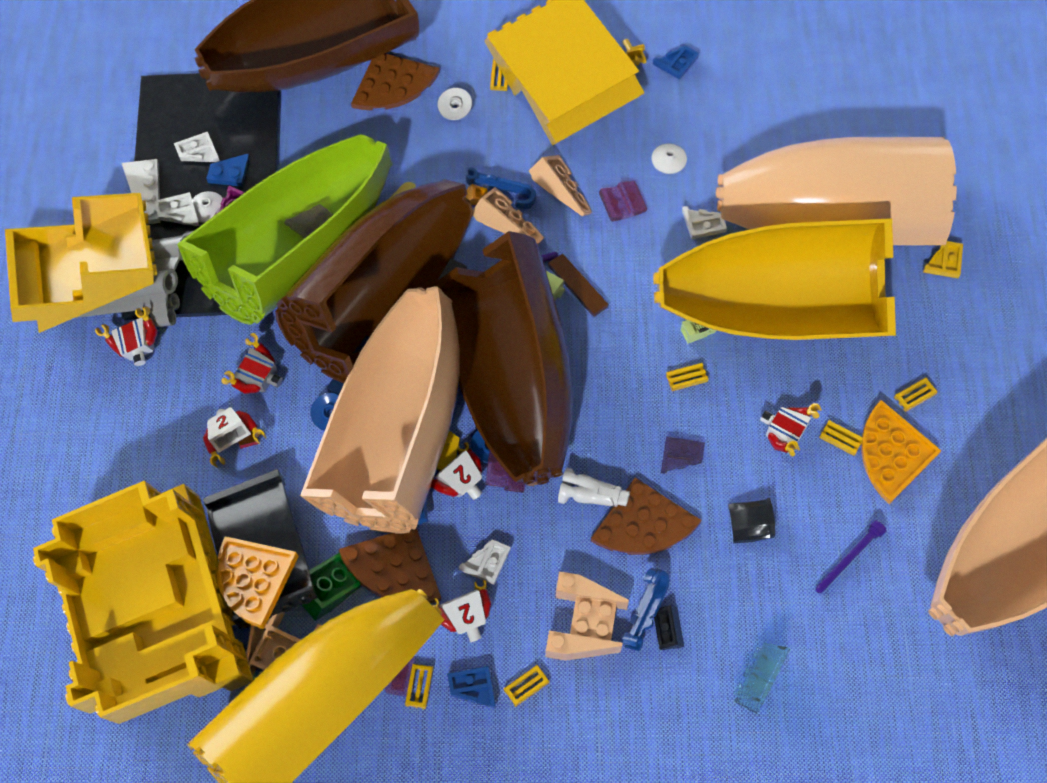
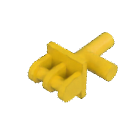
[623,39,646,66]

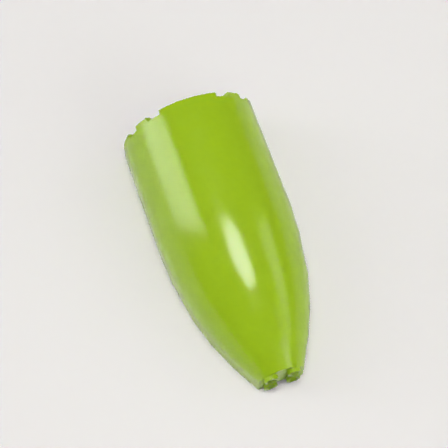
[177,134,393,325]

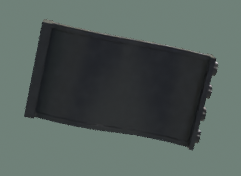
[203,469,318,629]

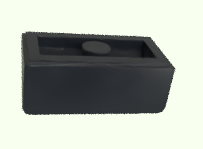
[654,605,684,650]

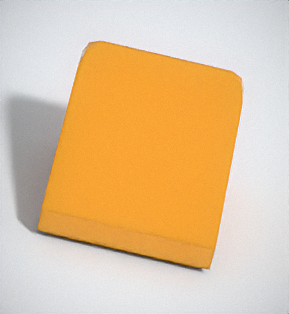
[466,184,488,205]

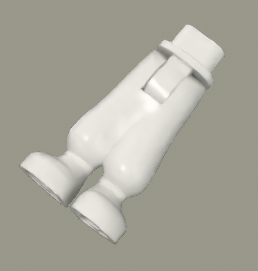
[558,468,630,507]

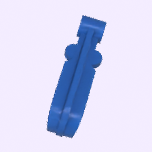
[466,167,536,209]
[621,568,670,651]

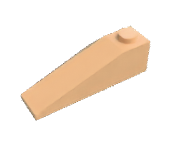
[528,155,592,216]
[473,187,544,245]

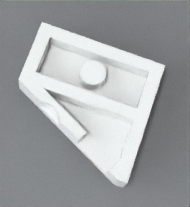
[174,132,220,162]
[154,192,199,226]
[682,206,727,239]
[459,539,511,585]

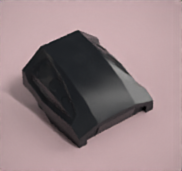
[728,498,775,544]

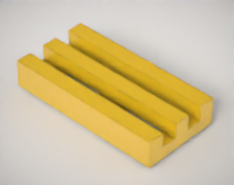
[490,59,508,91]
[666,363,708,391]
[894,377,938,412]
[819,420,863,456]
[405,664,433,709]
[503,665,550,707]

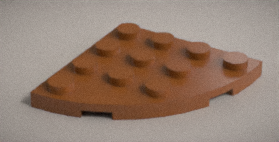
[351,53,440,110]
[590,478,702,555]
[339,528,441,603]

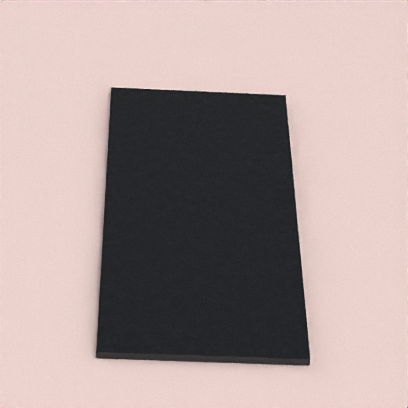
[122,73,279,320]

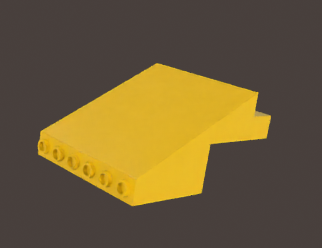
[484,0,644,146]
[5,193,157,333]

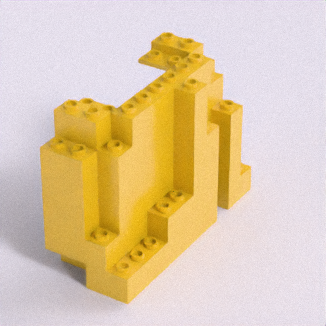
[33,481,253,724]

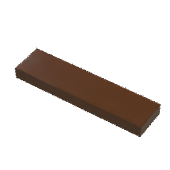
[548,253,609,317]

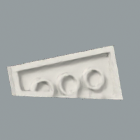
[122,159,160,224]

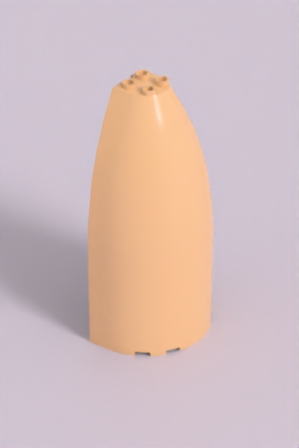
[716,137,957,245]
[300,286,460,534]
[928,438,1047,636]

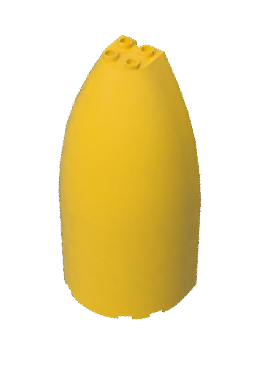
[653,219,896,340]
[187,589,445,783]

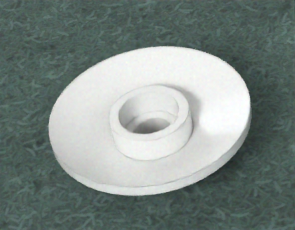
[438,88,472,120]
[652,144,687,174]
[192,191,223,223]

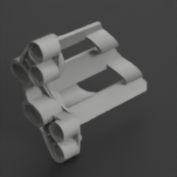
[75,231,193,327]

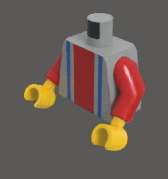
[221,333,283,394]

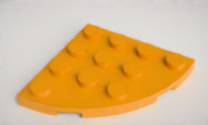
[861,400,941,505]
[216,536,299,629]

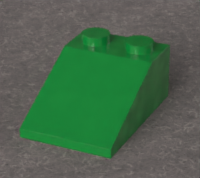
[301,553,362,621]

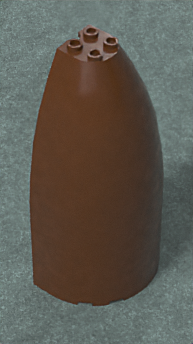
[194,0,419,92]
[275,179,473,383]
[432,231,573,485]

